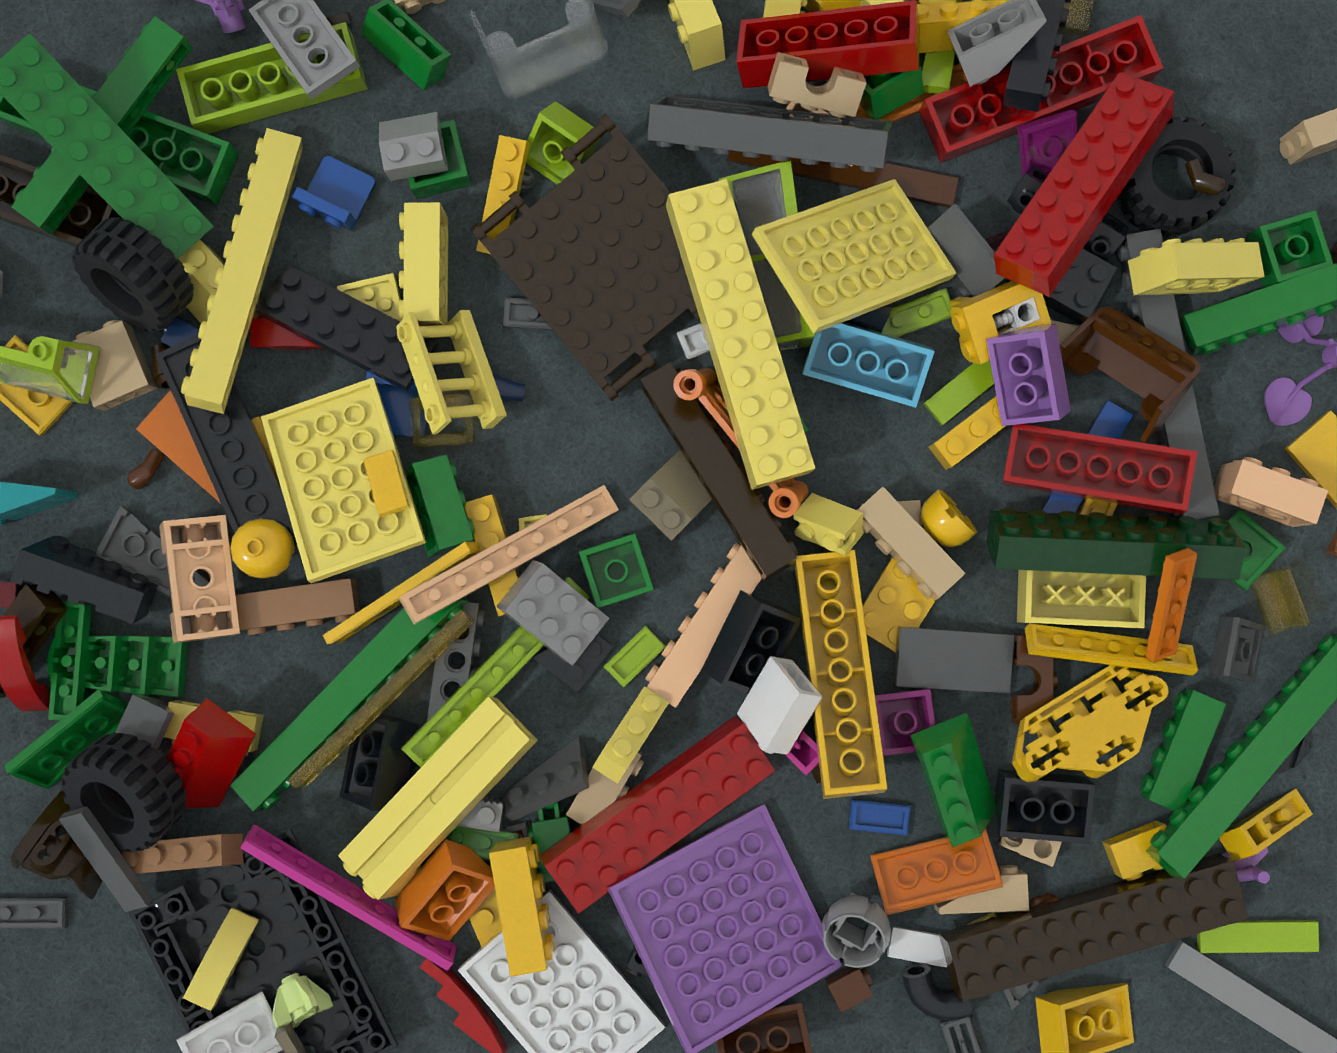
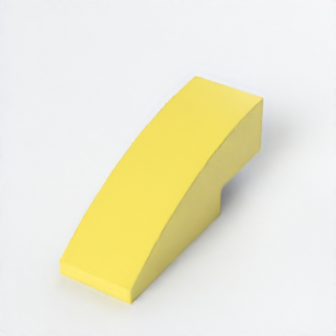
[183,907,260,1011]

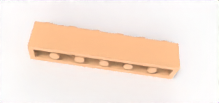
[645,543,762,708]

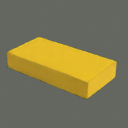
[363,450,410,517]

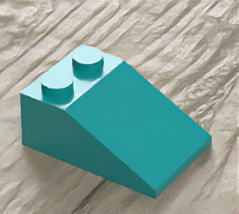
[0,482,79,525]

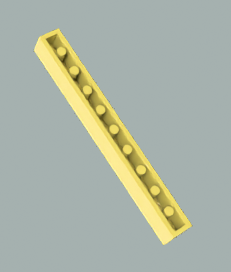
[181,128,302,414]

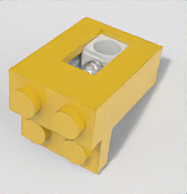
[950,281,1052,364]

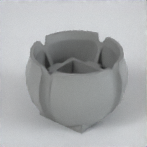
[821,892,891,968]

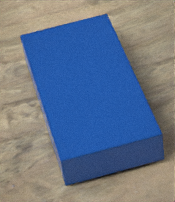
[848,799,911,836]

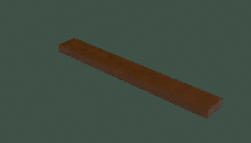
[727,150,959,208]

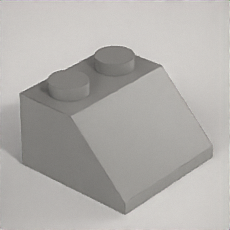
[379,112,448,181]

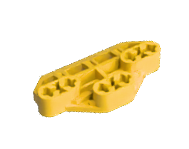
[1012,665,1168,782]

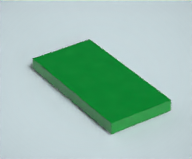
[4,689,128,789]

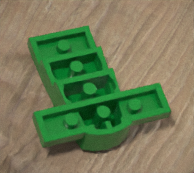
[47,601,188,721]

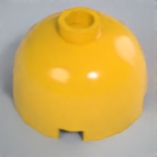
[920,489,978,548]
[230,518,295,579]

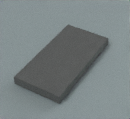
[893,626,1015,693]

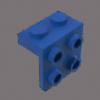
[292,156,376,231]
[366,371,427,438]

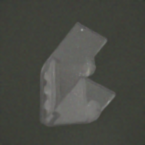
[468,0,608,101]

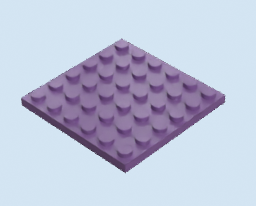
[607,804,842,1053]

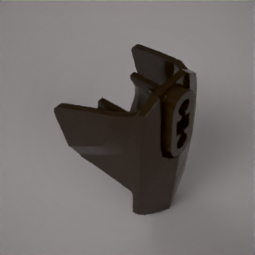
[11,790,102,899]

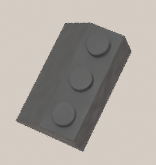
[928,204,1006,298]

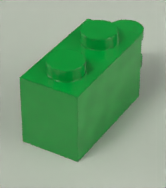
[528,801,572,882]

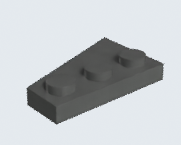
[504,736,589,822]

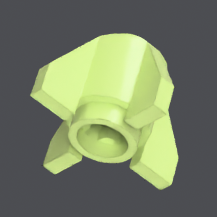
[272,973,333,1028]

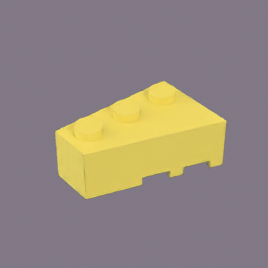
[668,0,726,71]

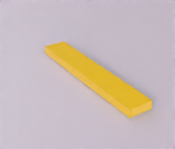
[322,542,481,645]
[1025,623,1198,676]

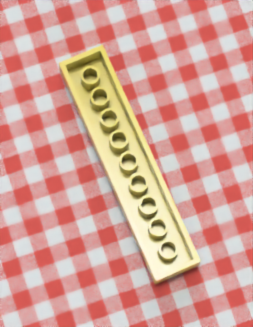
[666,179,815,490]

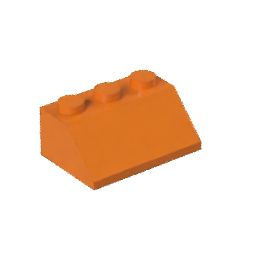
[394,839,495,941]

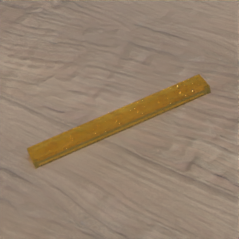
[288,610,475,788]

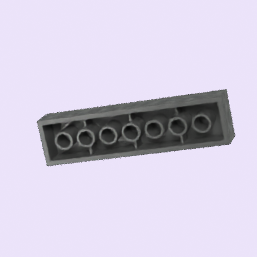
[648,95,893,172]

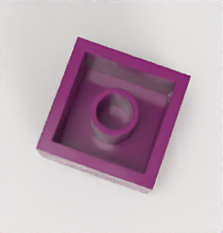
[875,689,935,756]

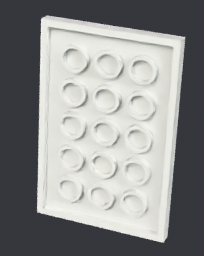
[458,889,665,1053]

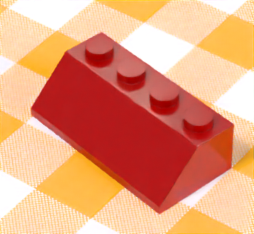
[166,699,256,808]

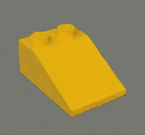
[1035,983,1134,1053]

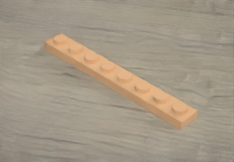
[399,485,619,625]

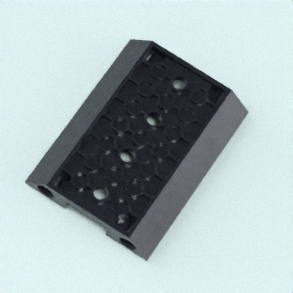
[129,829,398,1053]

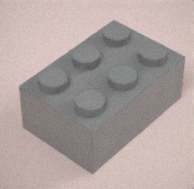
[496,560,609,666]

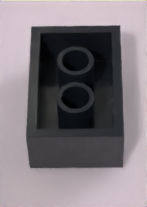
[1005,248,1117,325]
[701,590,802,694]

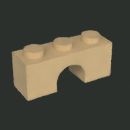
[767,52,866,118]

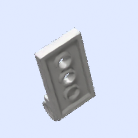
[248,0,360,100]

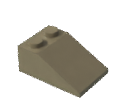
[629,450,712,542]

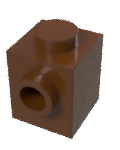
[824,966,874,1013]

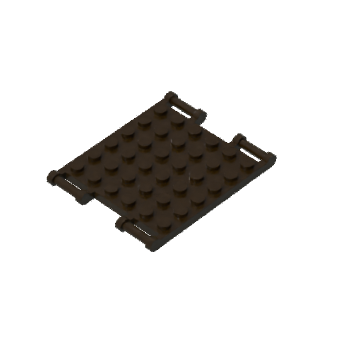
[470,113,702,402]

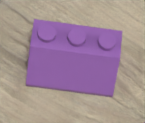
[986,323,1071,426]

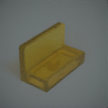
[1251,569,1310,634]

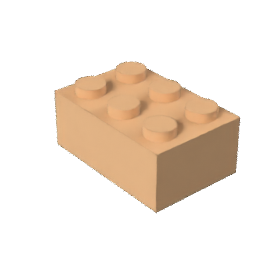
[1214,457,1328,527]

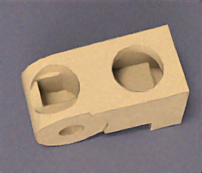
[999,837,1062,867]

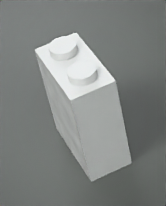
[737,656,822,754]

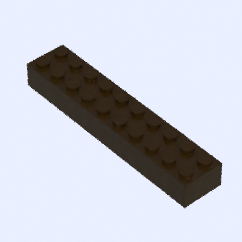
[939,854,1249,1002]

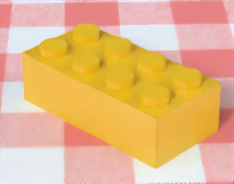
[489,836,556,977]

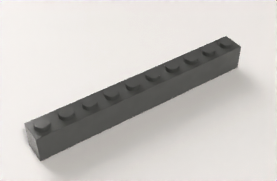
[1115,229,1219,519]

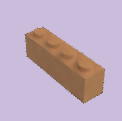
[235,578,360,635]
[119,833,244,874]

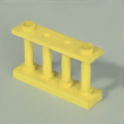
[396,310,507,434]

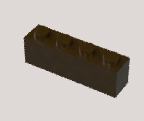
[0,584,68,698]

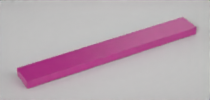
[240,825,457,971]

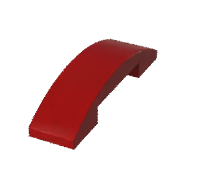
[0,615,50,712]

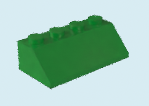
[910,713,996,848]

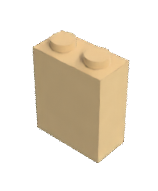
[1280,108,1337,165]
[70,320,157,411]

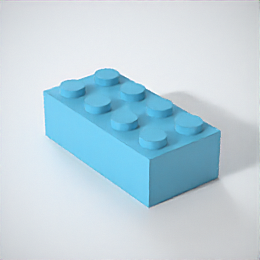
[803,322,935,408]

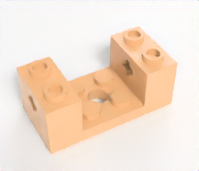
[159,515,240,643]

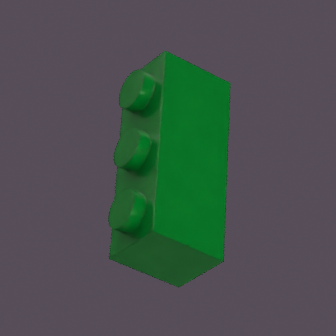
[361,0,451,91]

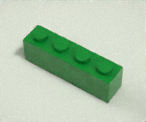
[1140,688,1226,811]

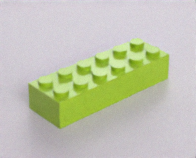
[176,22,368,134]

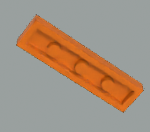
[1145,548,1197,662]

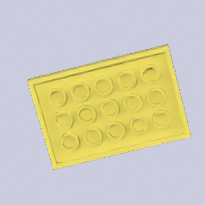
[752,179,956,334]
[261,378,426,583]

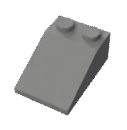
[947,0,1047,87]

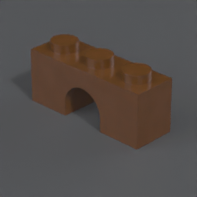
[1011,635,1058,726]

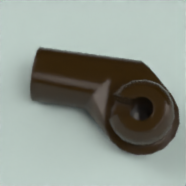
[1185,159,1226,195]

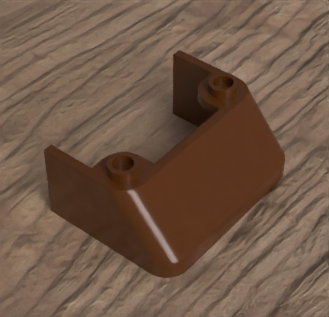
[1060,307,1201,443]

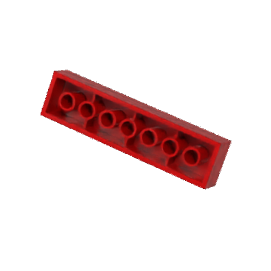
[919,15,1163,163]
[994,72,1174,297]
[540,716,775,914]

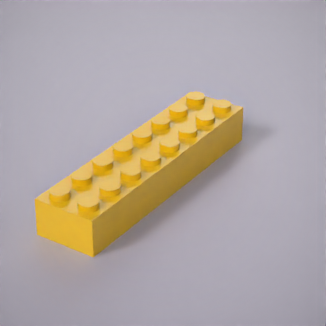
[794,550,887,799]

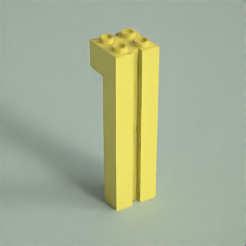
[338,697,538,900]

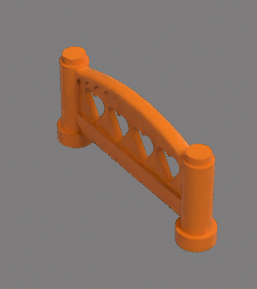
[673,368,809,518]

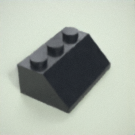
[339,711,419,811]
[995,770,1095,844]

